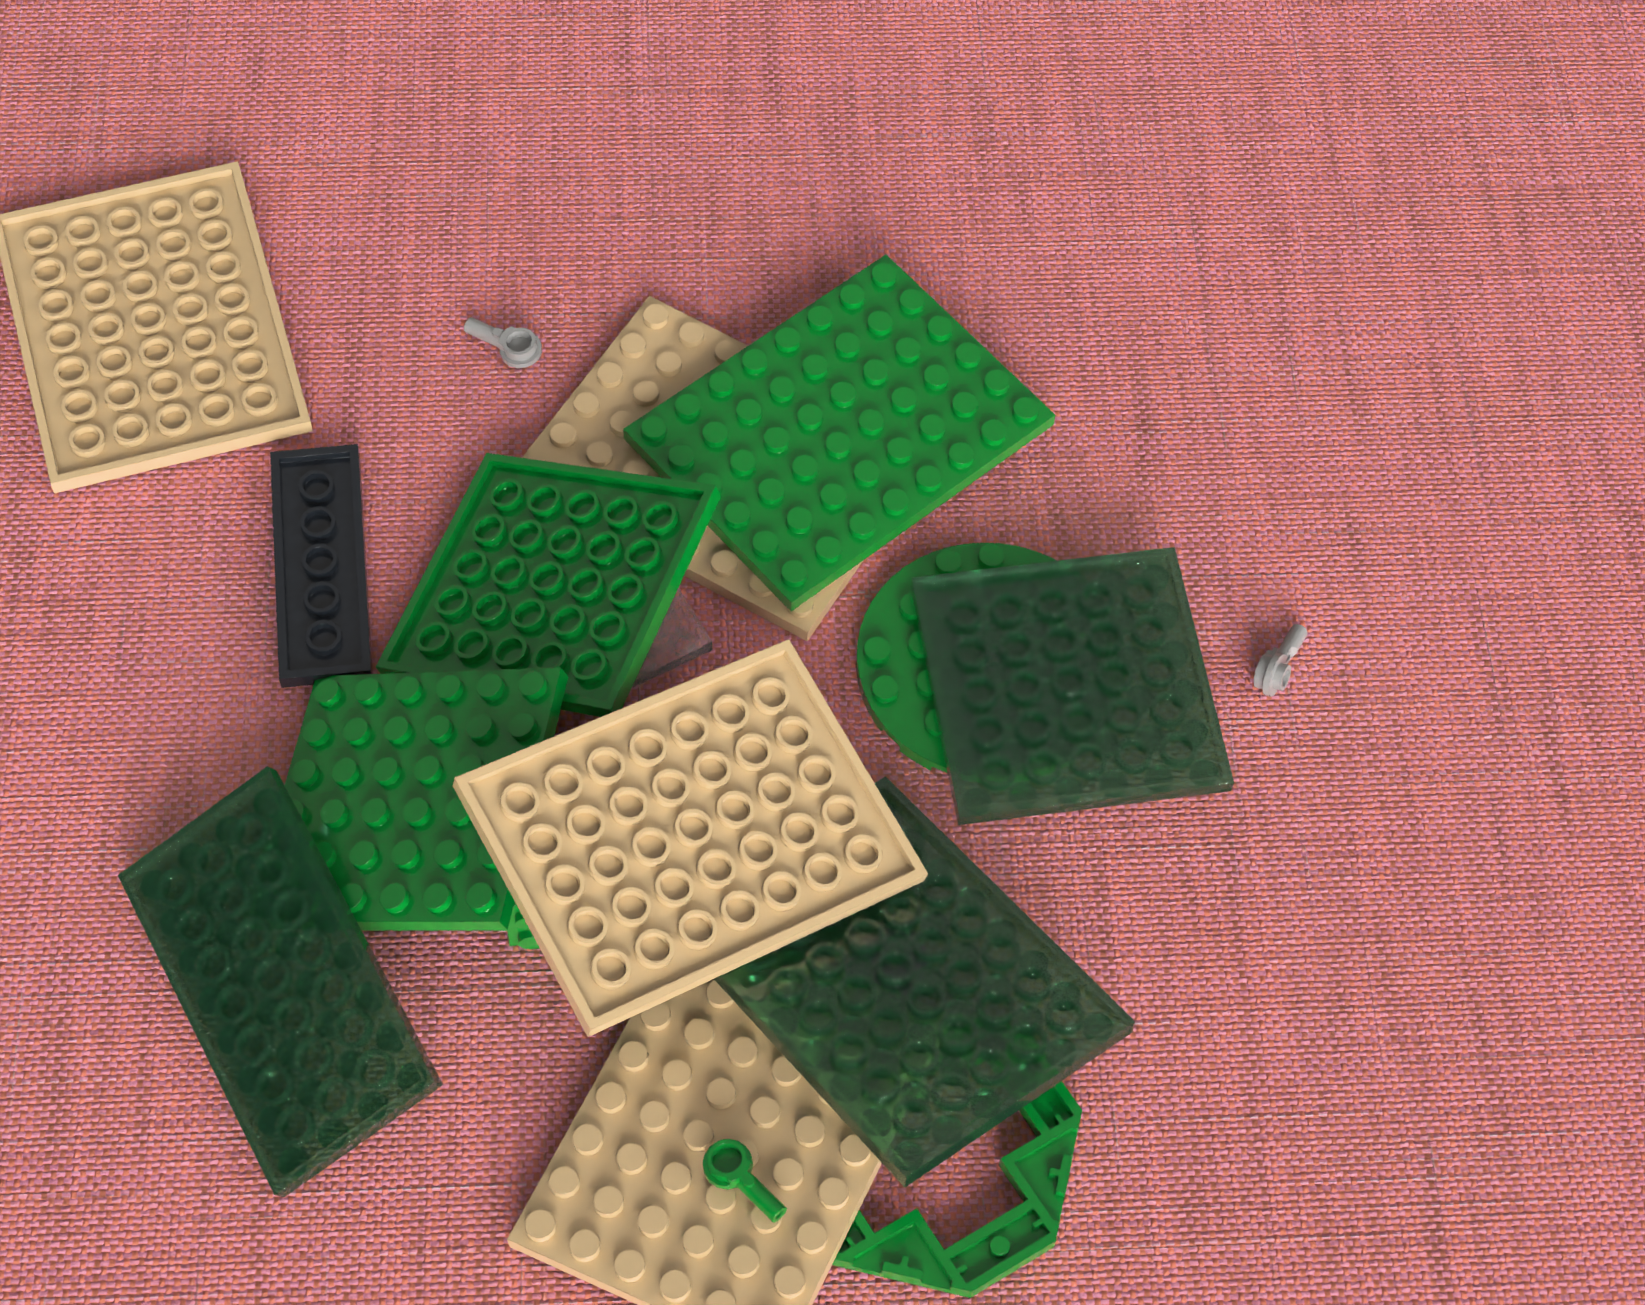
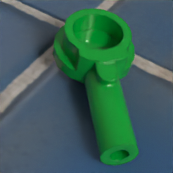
[702,1139,787,1223]

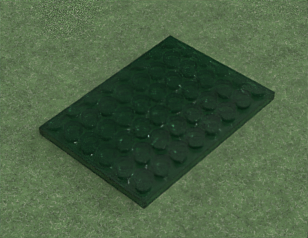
[714,776,1135,1188]

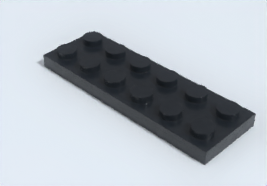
[270,444,373,688]

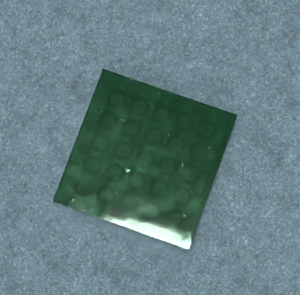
[911,547,1234,825]

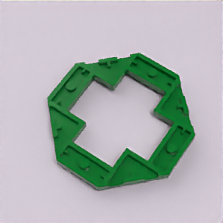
[832,1012,1082,1298]

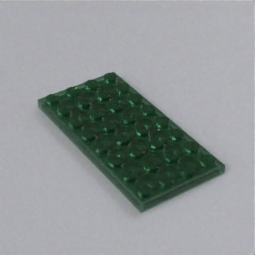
[118,766,443,1197]

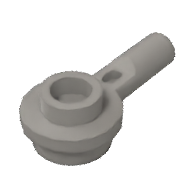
[464,317,542,368]
[1254,624,1308,697]

